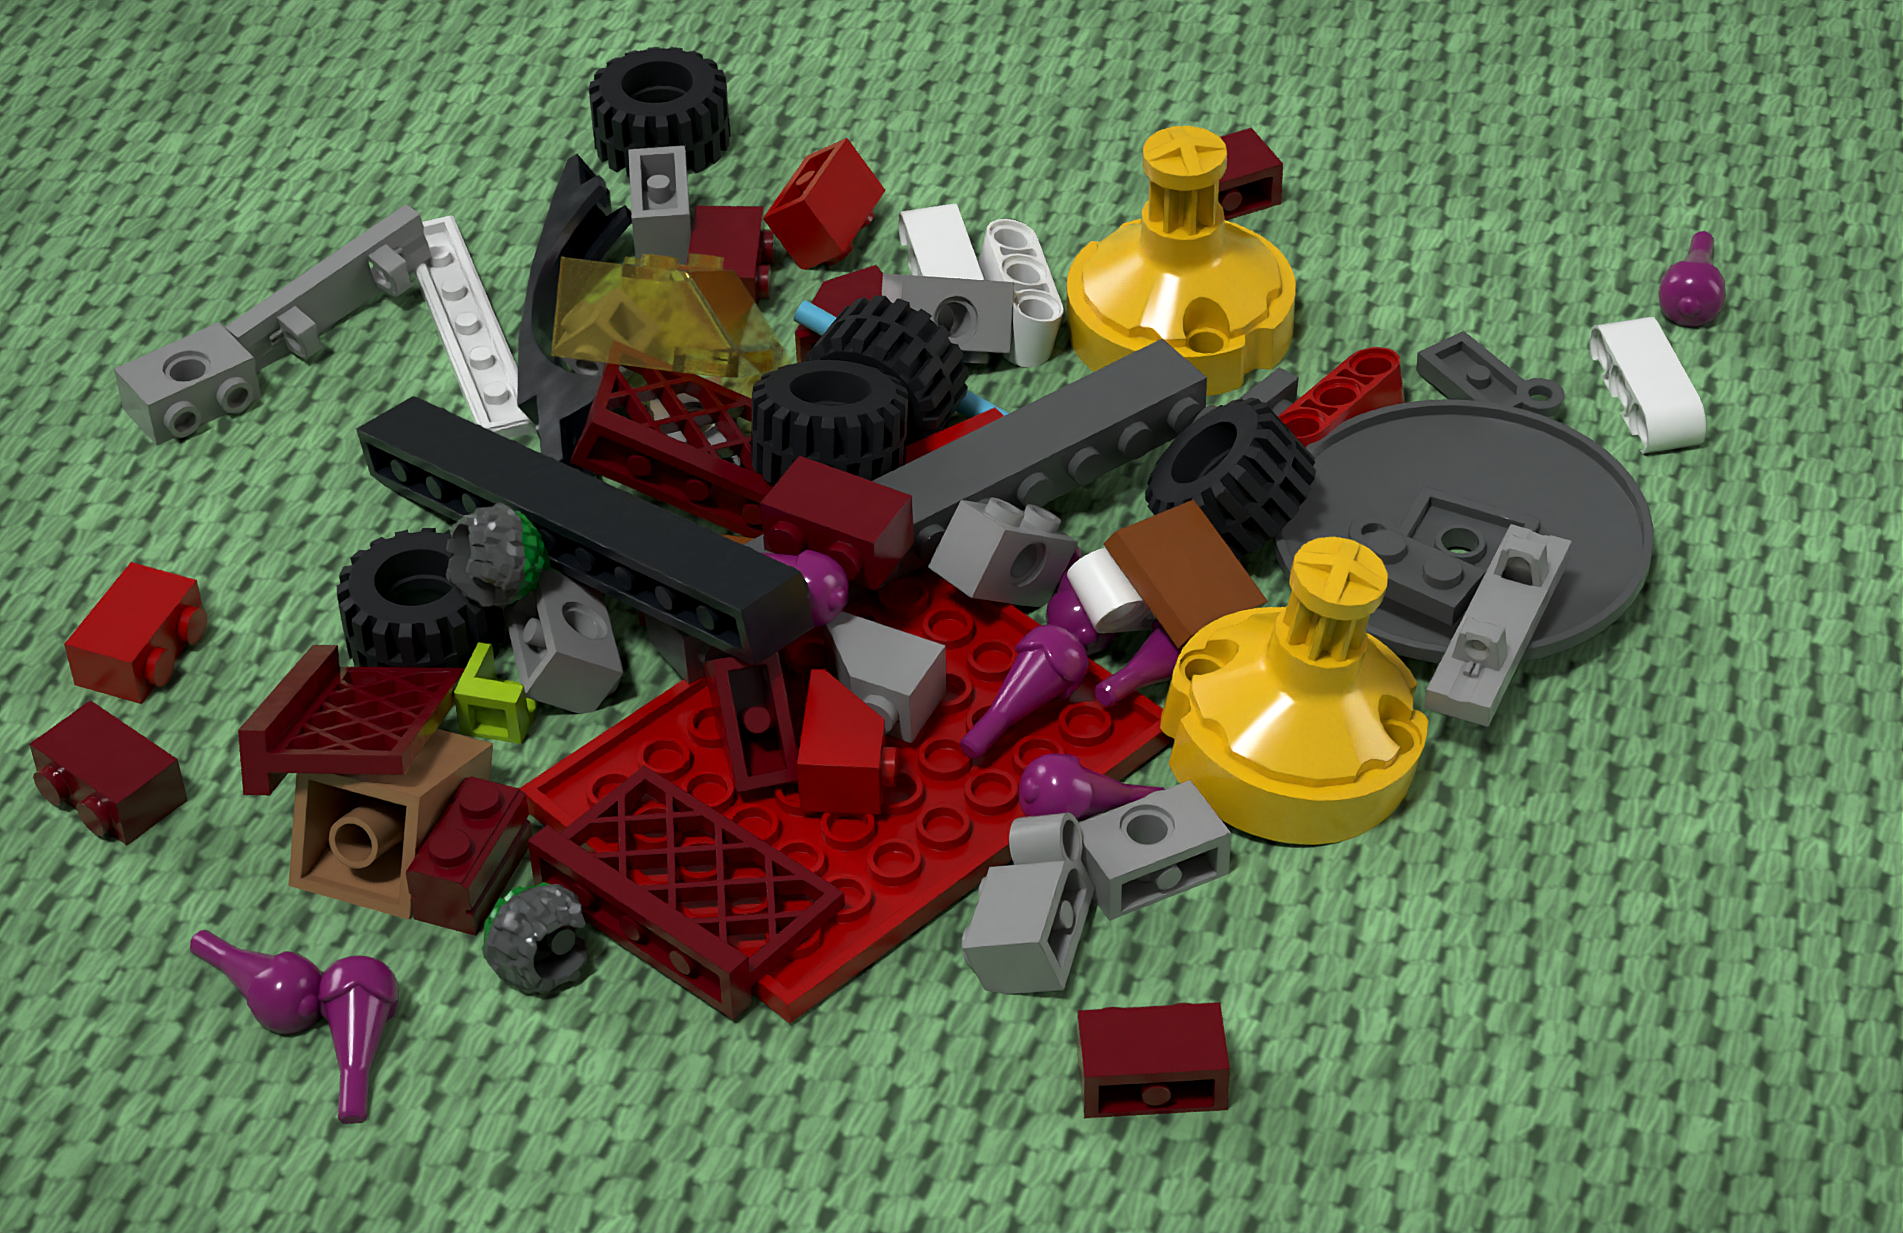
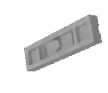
[224,204,432,371]
[1425,524,1572,727]

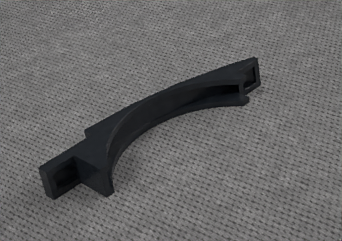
[517,153,654,479]

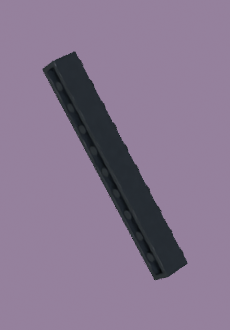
[356,396,815,666]

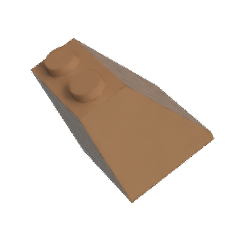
[288,729,493,920]

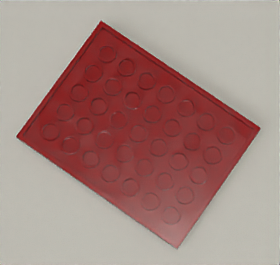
[520,563,1175,1024]

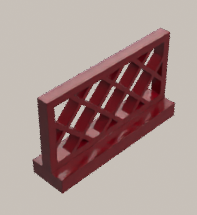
[570,340,775,538]
[238,645,465,796]
[528,765,845,1020]

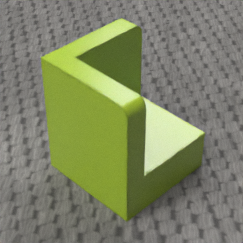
[454,642,541,744]

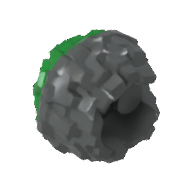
[446,502,550,608]
[482,882,588,995]

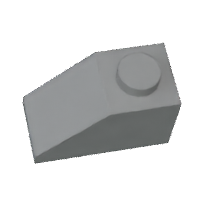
[823,611,947,743]

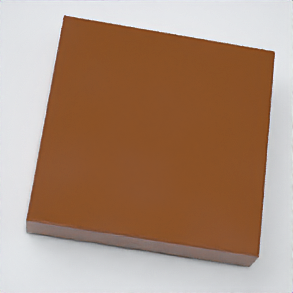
[1103,499,1268,648]

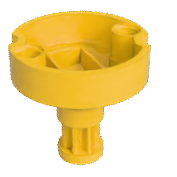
[1067,126,1296,396]
[1160,536,1428,845]

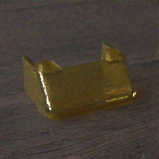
[551,253,784,378]

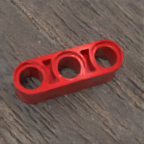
[1278,347,1405,447]

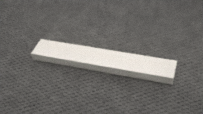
[413,216,536,439]

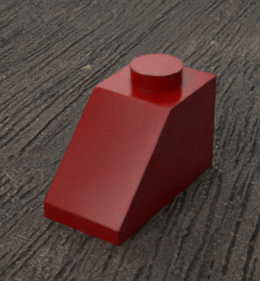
[797,669,898,815]

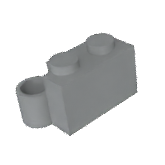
[962,813,1095,994]

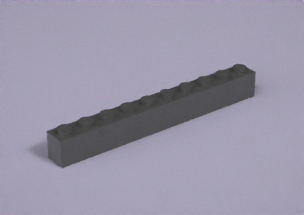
[645,339,1207,684]

